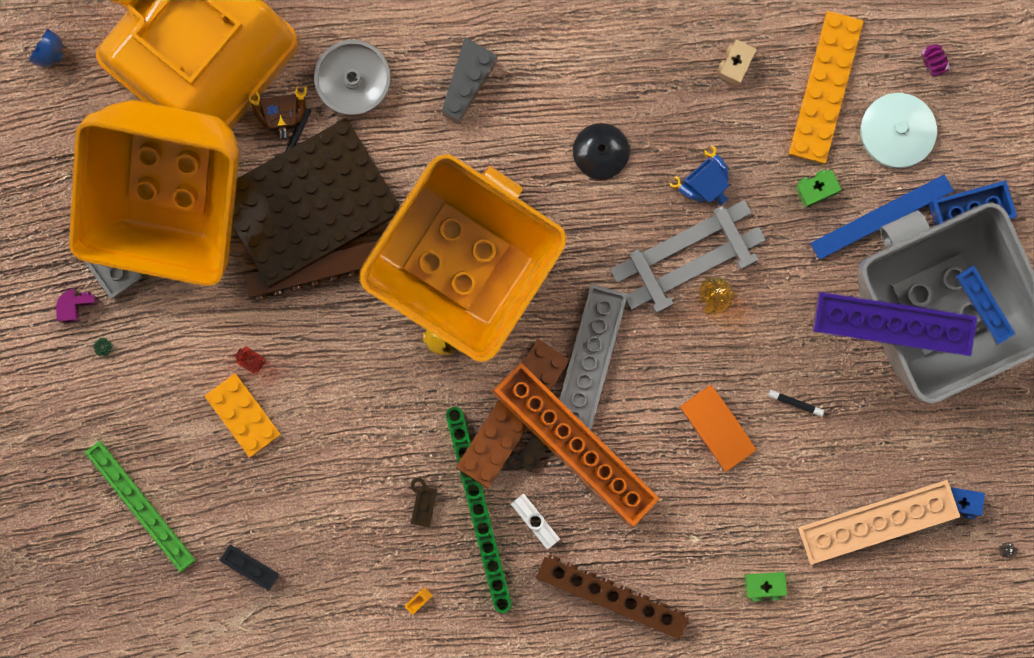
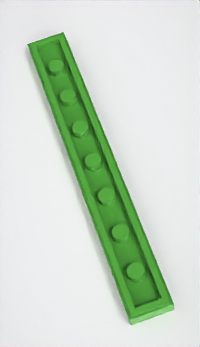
[85,440,196,573]

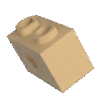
[718,40,757,87]

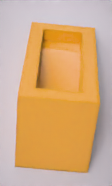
[404,587,433,615]

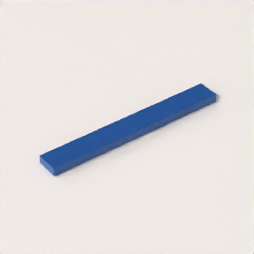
[810,174,954,260]

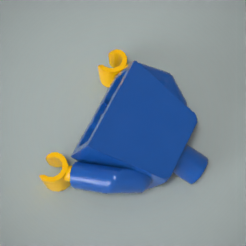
[669,146,729,205]

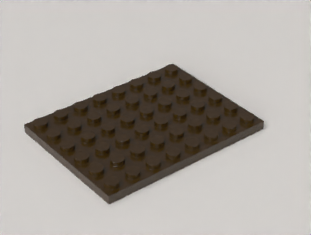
[232,118,400,288]

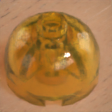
[700,277,735,315]

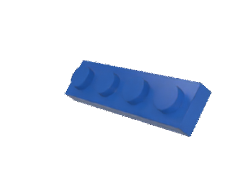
[955,266,1016,344]

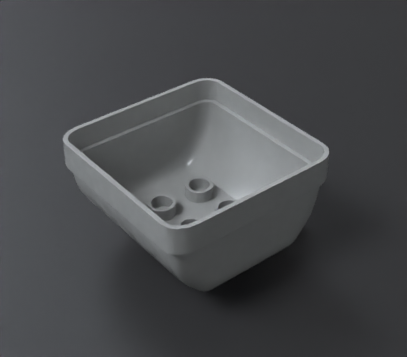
[858,203,1034,403]

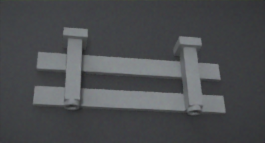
[610,200,766,314]

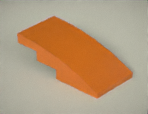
[679,384,757,472]

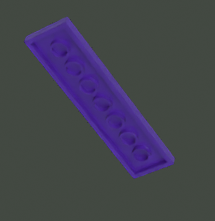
[813,292,977,356]

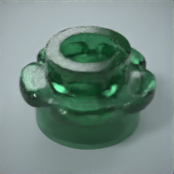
[93,338,112,356]

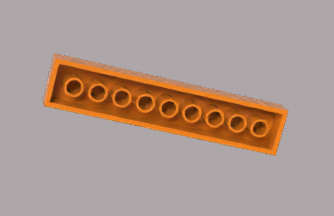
[491,363,660,527]

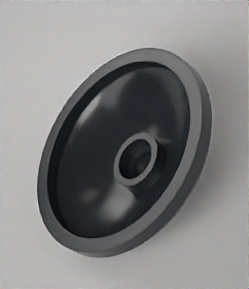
[573,123,630,180]

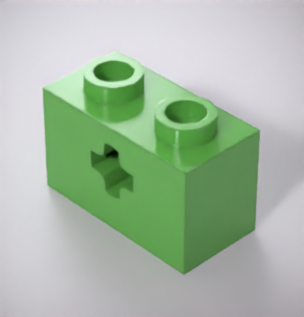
[795,169,842,208]
[744,572,787,602]

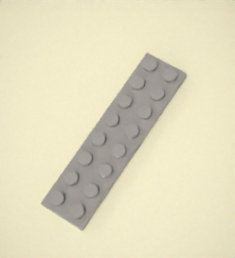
[559,284,628,430]

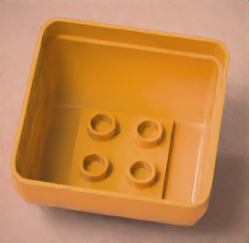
[96,0,299,129]
[69,100,239,286]
[359,154,566,362]

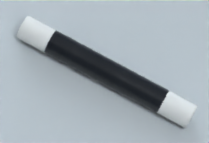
[768,389,824,417]

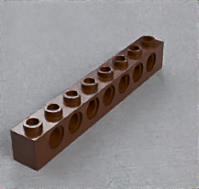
[536,555,689,640]

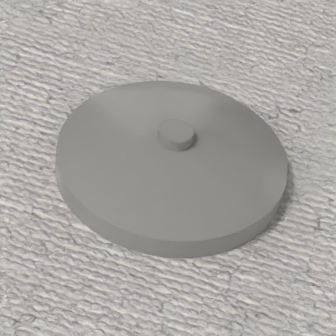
[314,40,391,116]

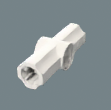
[511,494,560,549]

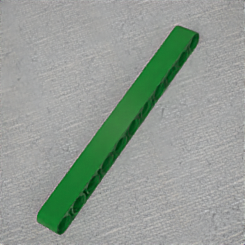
[446,407,511,613]

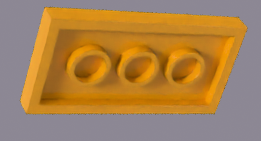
[205,373,281,458]

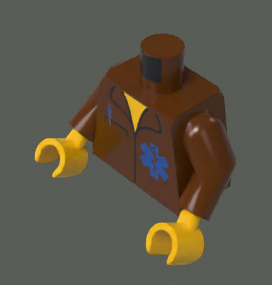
[248,86,307,140]

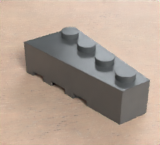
[442,37,498,125]

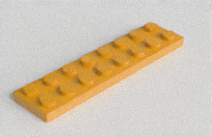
[788,11,863,165]

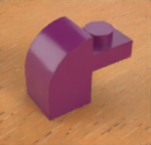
[56,289,98,323]

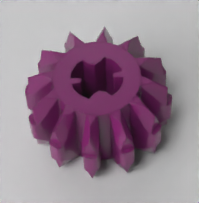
[921,43,950,77]

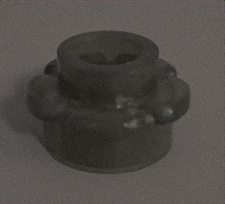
[998,543,1018,558]

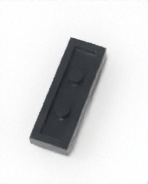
[219,544,280,591]

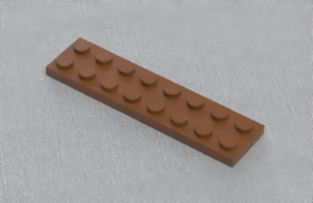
[455,339,570,489]

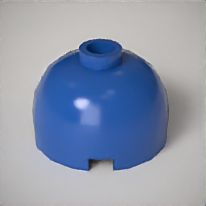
[28,28,64,68]

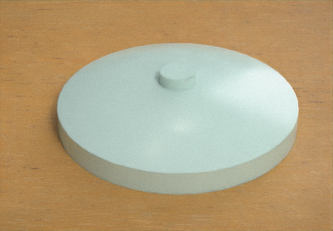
[860,93,937,169]

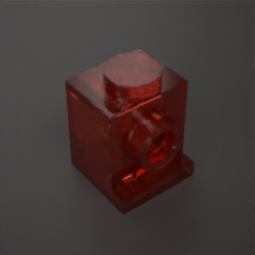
[235,346,267,376]

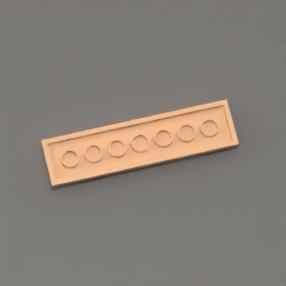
[798,480,960,565]

